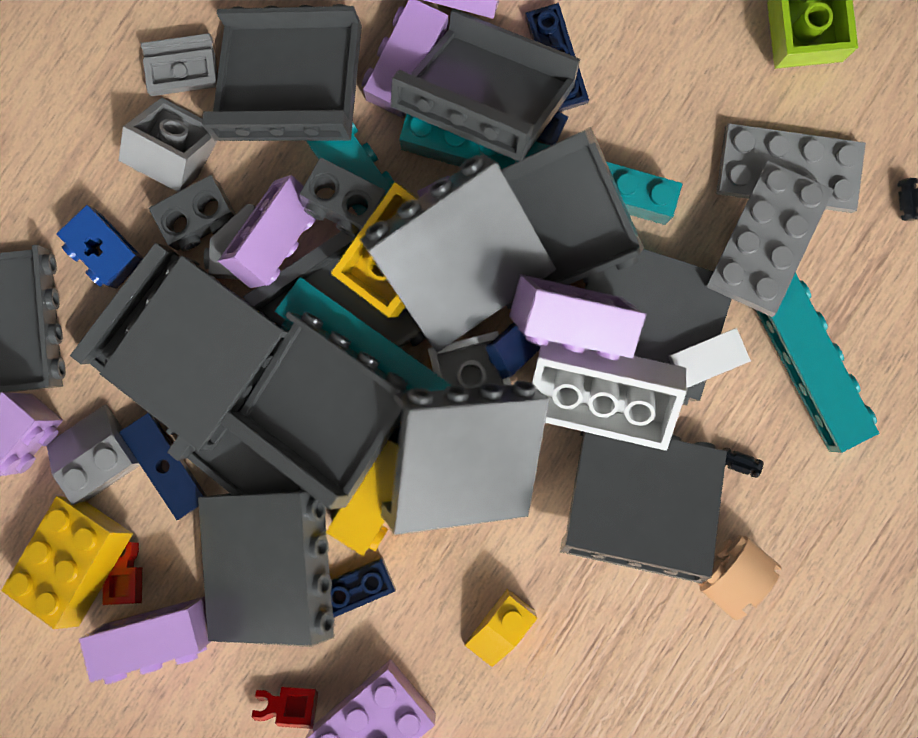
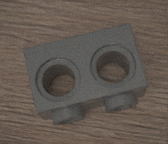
[299,157,386,237]
[149,175,236,251]

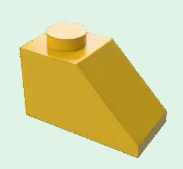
[464,589,538,667]

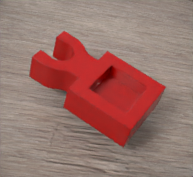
[102,542,143,605]
[251,687,318,729]

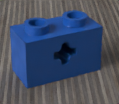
[56,205,143,289]

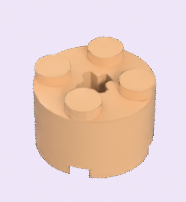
[697,536,781,620]

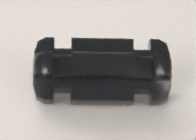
[897,178,918,221]
[723,448,764,478]

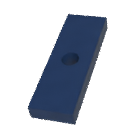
[525,3,589,112]
[485,322,541,379]
[119,413,207,520]
[331,557,396,618]

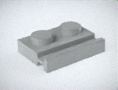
[141,33,218,96]

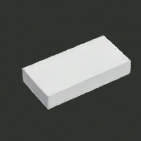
[668,328,751,388]

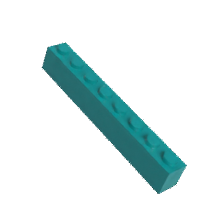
[399,114,683,225]

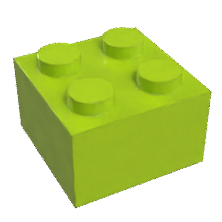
[767,0,858,69]

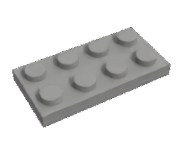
[716,123,866,213]
[706,161,834,317]

